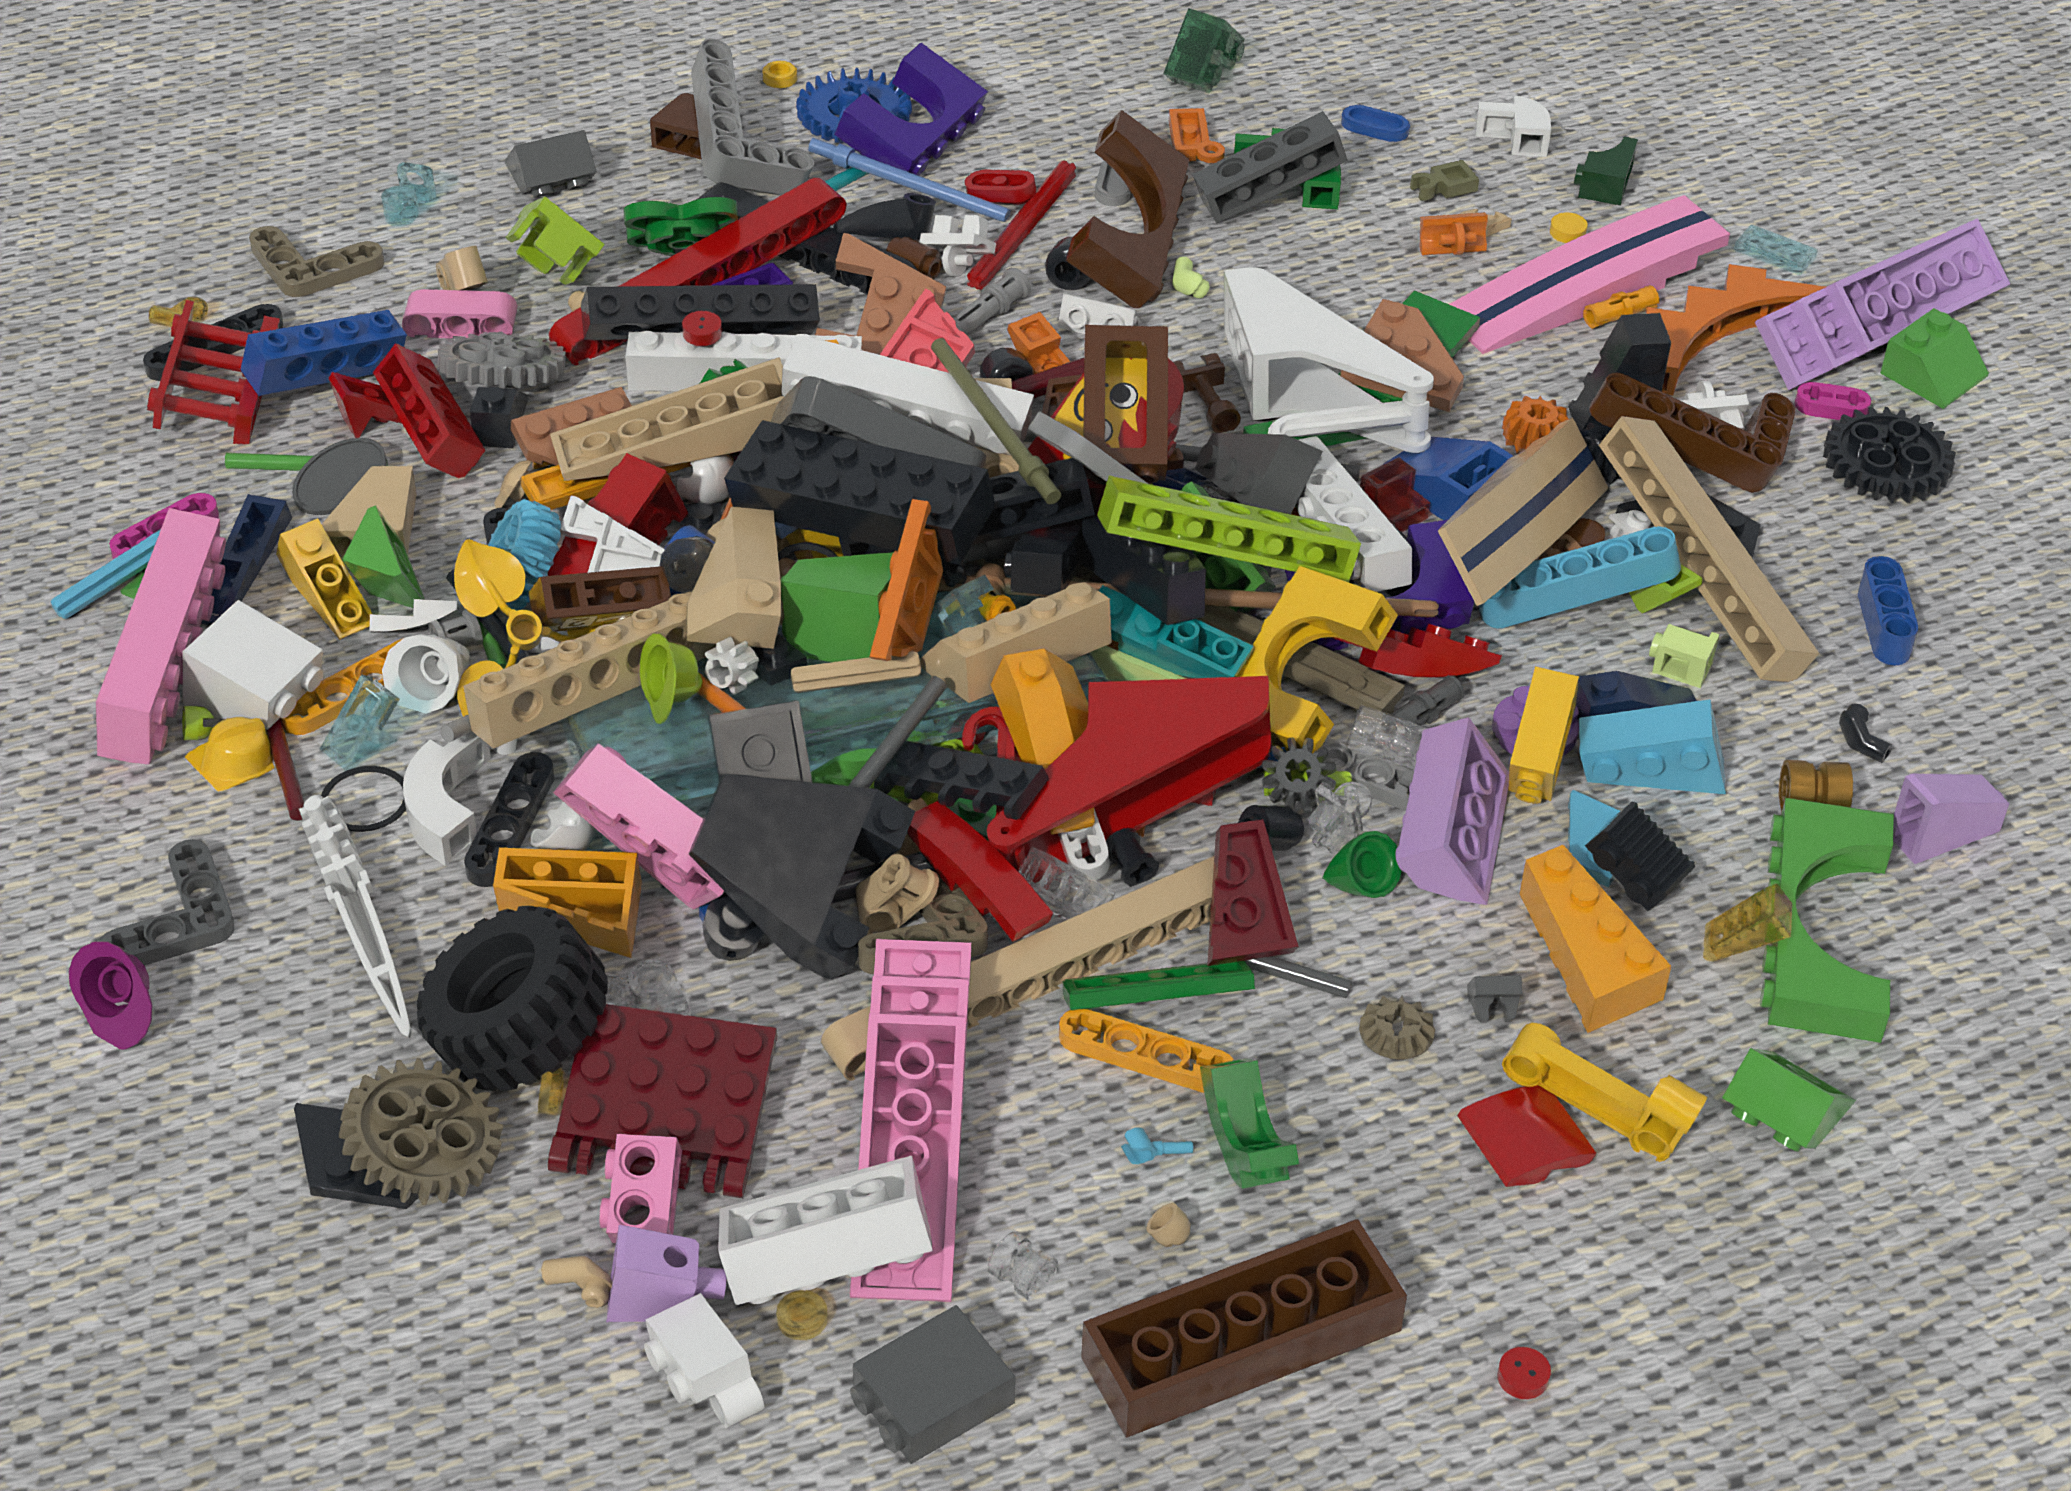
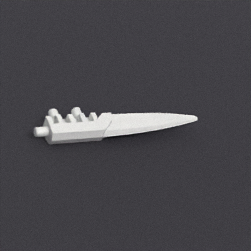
[299,795,411,1039]

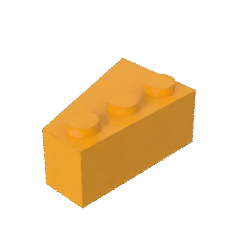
[493,847,642,958]

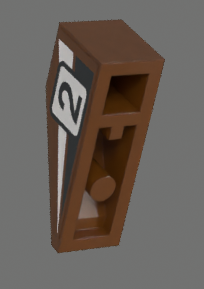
[529,566,671,632]

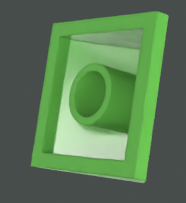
[342,505,425,608]

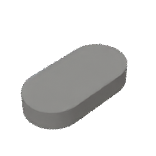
[1095,161,1132,206]

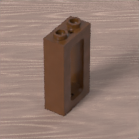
[1083,325,1168,484]

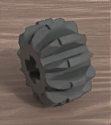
[1262,737,1337,813]

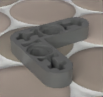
[99,839,235,965]

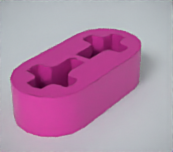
[1794,382,1871,420]

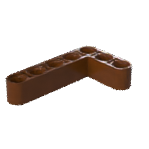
[1589,373,1795,493]

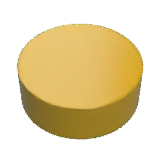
[762,61,797,88]
[1550,212,1588,243]

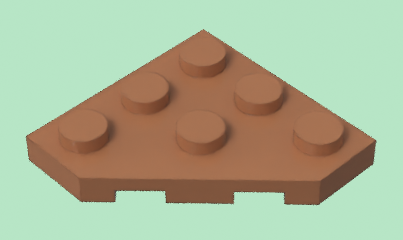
[1340,299,1464,412]
[511,387,671,478]

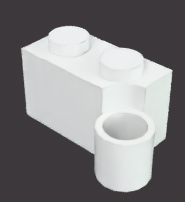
[644,1293,764,1428]

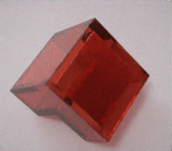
[1360,457,1430,532]

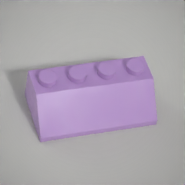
[1396,717,1509,905]

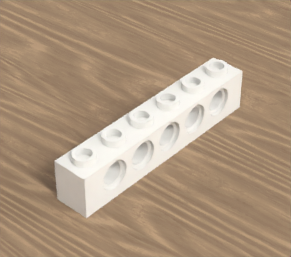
[1295,436,1412,592]

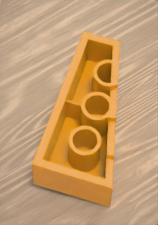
[1519,845,1671,1033]

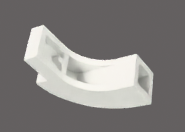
[403,732,491,866]

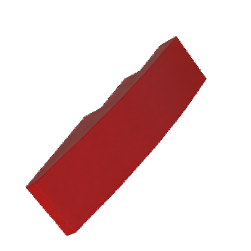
[907,801,1053,942]

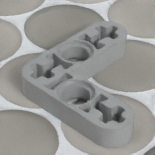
[1027,411,1148,484]

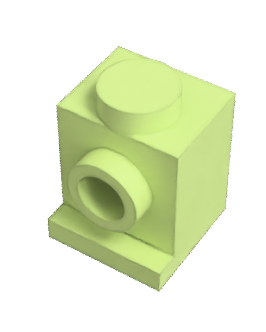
[1649,624,1720,688]

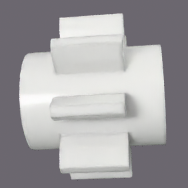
[704,637,759,695]

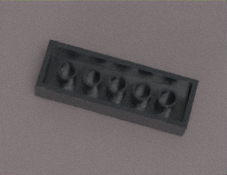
[724,420,996,565]

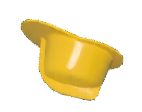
[184,717,274,792]

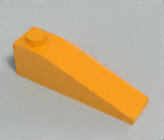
[990,648,1095,835]

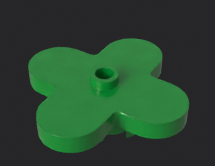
[623,197,738,255]

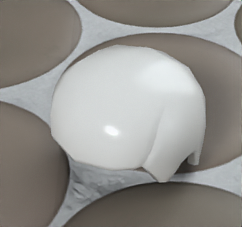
[677,454,735,504]
[531,802,596,851]

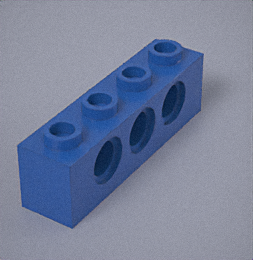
[241,310,407,396]

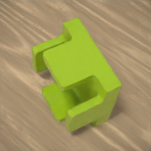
[505,197,605,285]

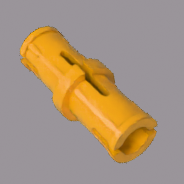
[1583,285,1660,329]

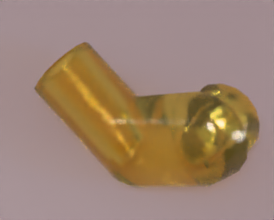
[149,296,208,327]

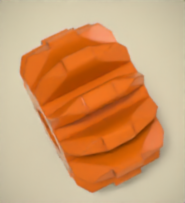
[1502,395,1569,454]

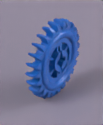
[796,67,912,144]

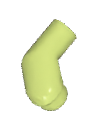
[1172,257,1210,299]

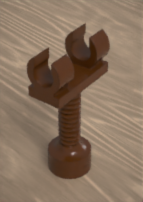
[1173,353,1241,433]

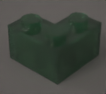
[1163,8,1245,94]

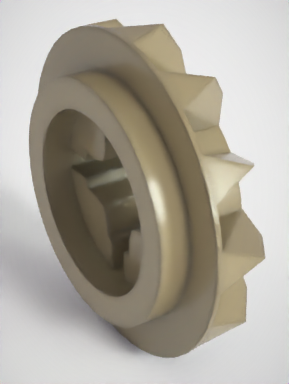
[1359,995,1435,1060]

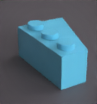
[1579,699,1726,794]

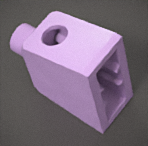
[606,1225,727,1322]

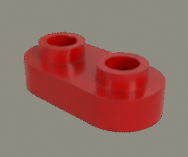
[965,169,1037,205]

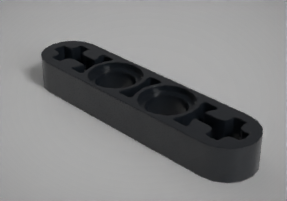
[143,304,284,381]
[464,752,555,887]

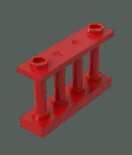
[147,300,280,444]

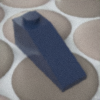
[1576,671,1697,722]

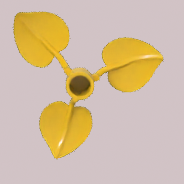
[454,539,620,717]

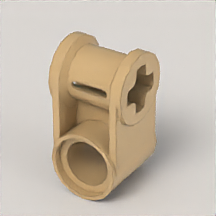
[436,246,488,291]
[855,854,939,935]

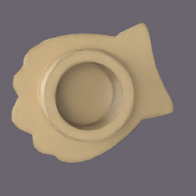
[494,460,532,508]

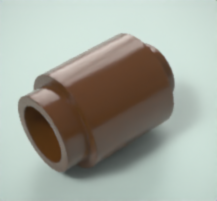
[886,237,942,279]

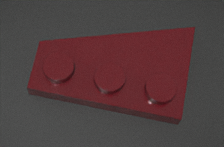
[1207,819,1299,966]

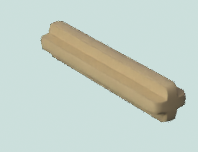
[791,651,921,693]

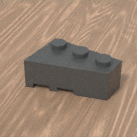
[1194,433,1323,514]

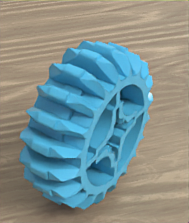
[488,499,561,611]

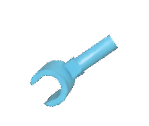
[1121,1127,1193,1164]

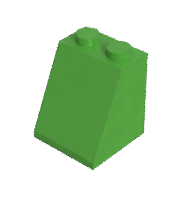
[781,552,894,662]

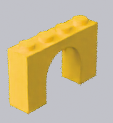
[1237,566,1398,754]

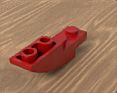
[1331,623,1502,677]

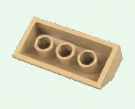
[920,582,1112,703]

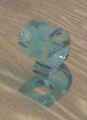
[381,162,437,227]

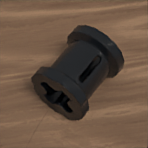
[1106,828,1159,887]

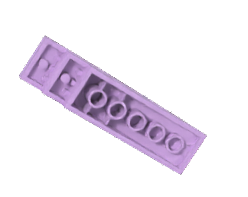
[1755,218,2010,390]

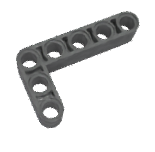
[771,376,987,468]

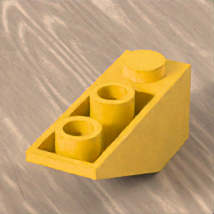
[276,518,372,640]

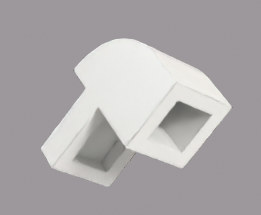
[1475,96,1551,157]

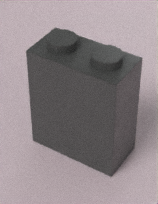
[850,1305,1016,1464]

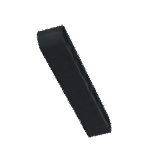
[696,182,917,295]

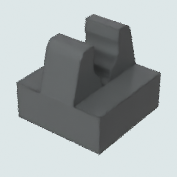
[1467,975,1523,1023]

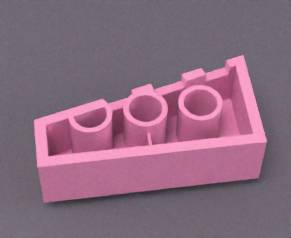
[553,743,724,909]

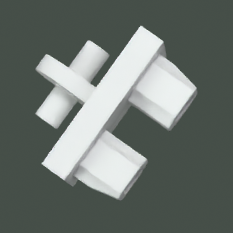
[920,215,996,276]
[1680,380,1749,430]

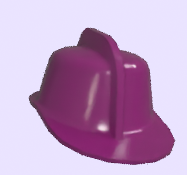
[69,941,153,1050]

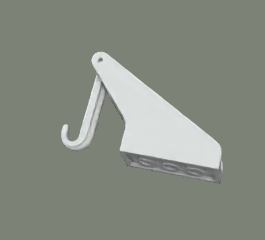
[1224,267,1434,453]

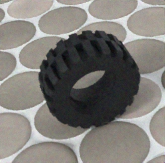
[417,906,608,1091]

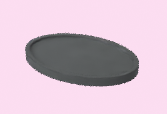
[292,438,387,515]

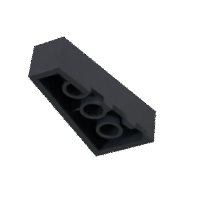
[1082,515,1206,625]

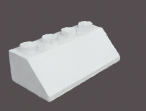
[718,1155,933,1305]

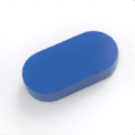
[1341,105,1410,142]

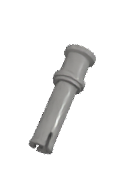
[953,267,1031,335]

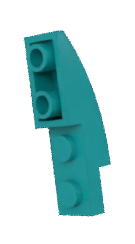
[1099,585,1254,678]

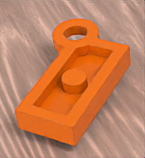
[1168,108,1225,163]

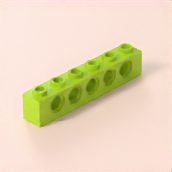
[1097,476,1361,582]

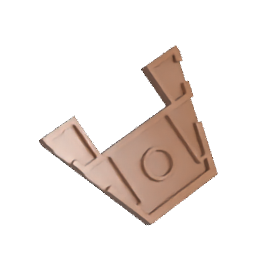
[815,233,946,355]

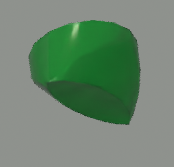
[1322,831,1402,898]

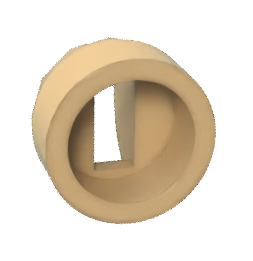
[1146,1203,1191,1247]

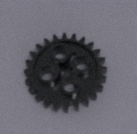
[1823,407,1956,503]

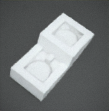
[369,599,458,632]

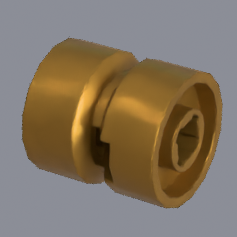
[1778,760,1853,813]

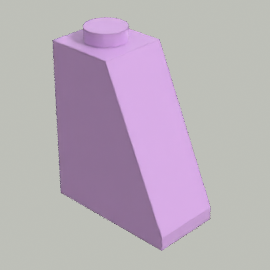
[1893,773,2009,864]

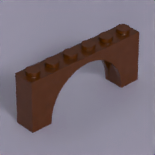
[1066,110,1189,308]

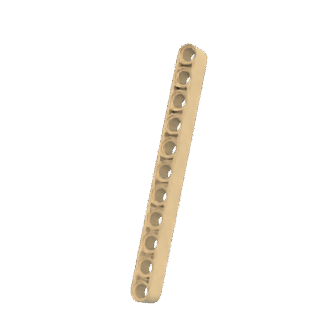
[821,856,1214,1081]

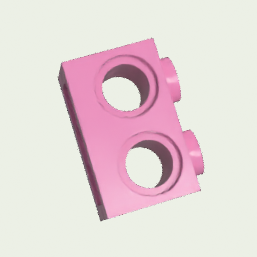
[600,1134,682,1243]

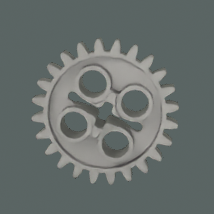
[438,332,565,388]

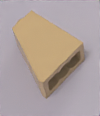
[322,466,417,559]

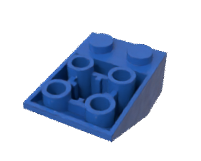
[1373,437,1513,520]

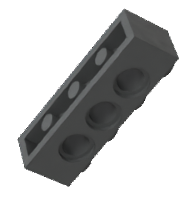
[1192,111,1348,224]

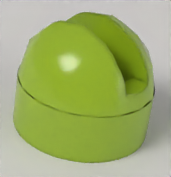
[182,706,214,740]

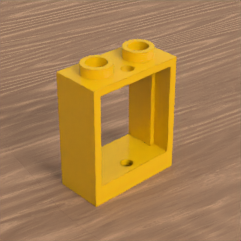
[1508,666,1579,804]

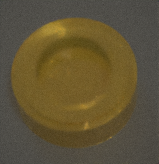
[538,1067,565,1116]
[776,1290,828,1340]

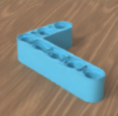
[1478,526,1681,629]

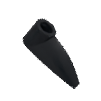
[833,193,936,240]

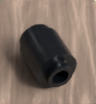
[1238,805,1304,851]

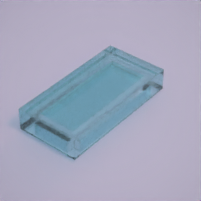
[1734,225,1818,276]

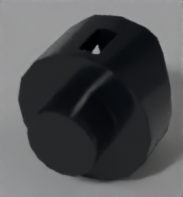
[702,893,764,961]

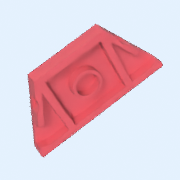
[880,288,975,373]

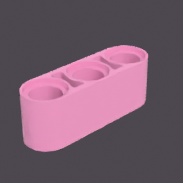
[402,289,518,338]

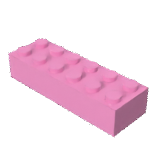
[96,508,226,764]

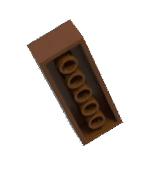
[1081,1219,1407,1438]

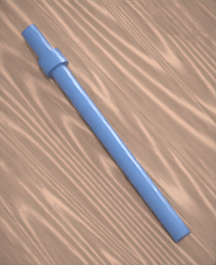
[808,138,1010,222]

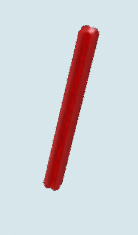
[967,160,1076,290]

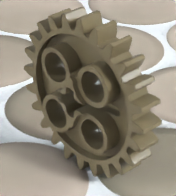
[339,1058,503,1205]

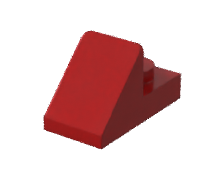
[329,372,402,438]

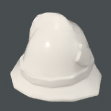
[382,634,470,714]

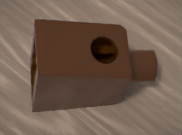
[650,93,702,160]

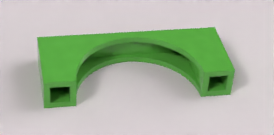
[1760,798,1894,1043]

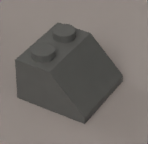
[504,130,597,198]

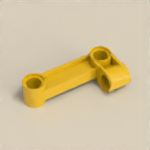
[1502,1023,1708,1162]

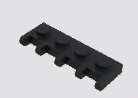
[874,741,1049,820]

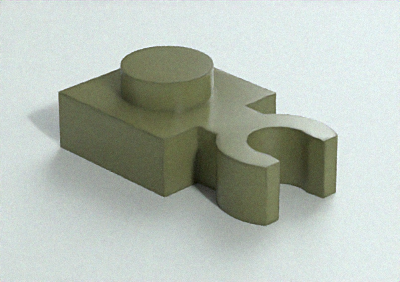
[1410,160,1479,200]

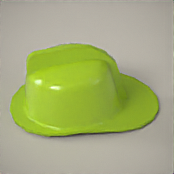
[640,634,703,724]

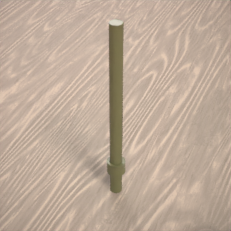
[931,338,1061,504]

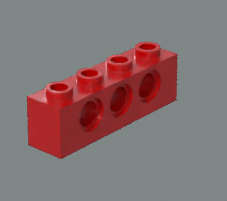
[373,343,486,479]

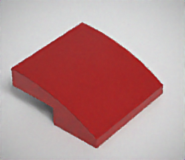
[1457,1085,1597,1187]

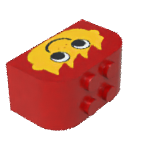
[1028,358,1184,515]

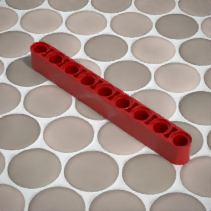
[549,178,847,366]

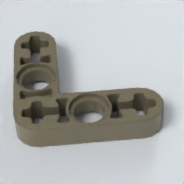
[249,226,384,297]
[858,872,988,975]

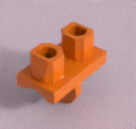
[1420,212,1488,255]

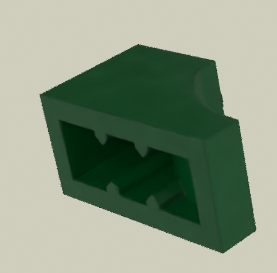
[1574,137,1638,206]

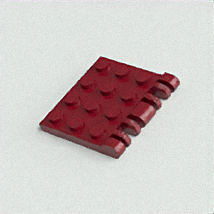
[548,1004,778,1199]

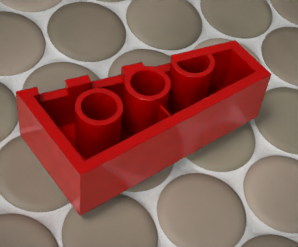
[548,453,688,576]

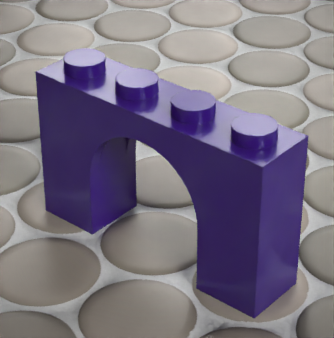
[834,43,988,176]
[1285,520,1474,646]

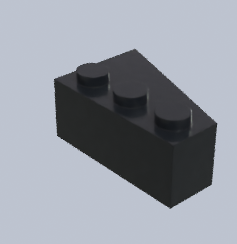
[1568,313,1671,430]

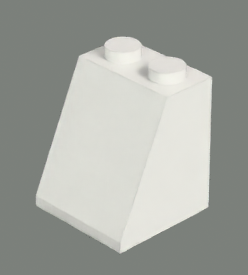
[183,600,324,730]

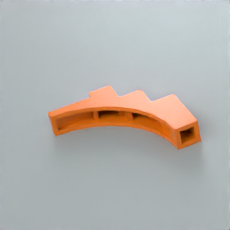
[1646,264,1826,396]

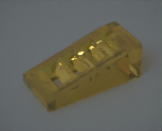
[1703,884,1792,961]

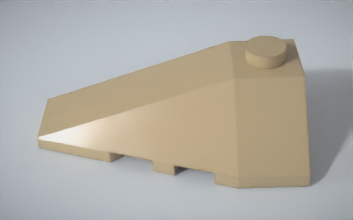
[686,507,781,649]

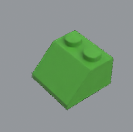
[1880,308,1989,409]
[1722,1048,1856,1152]

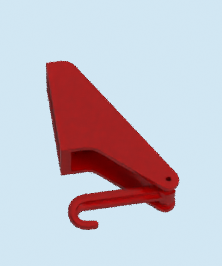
[962,676,1271,886]

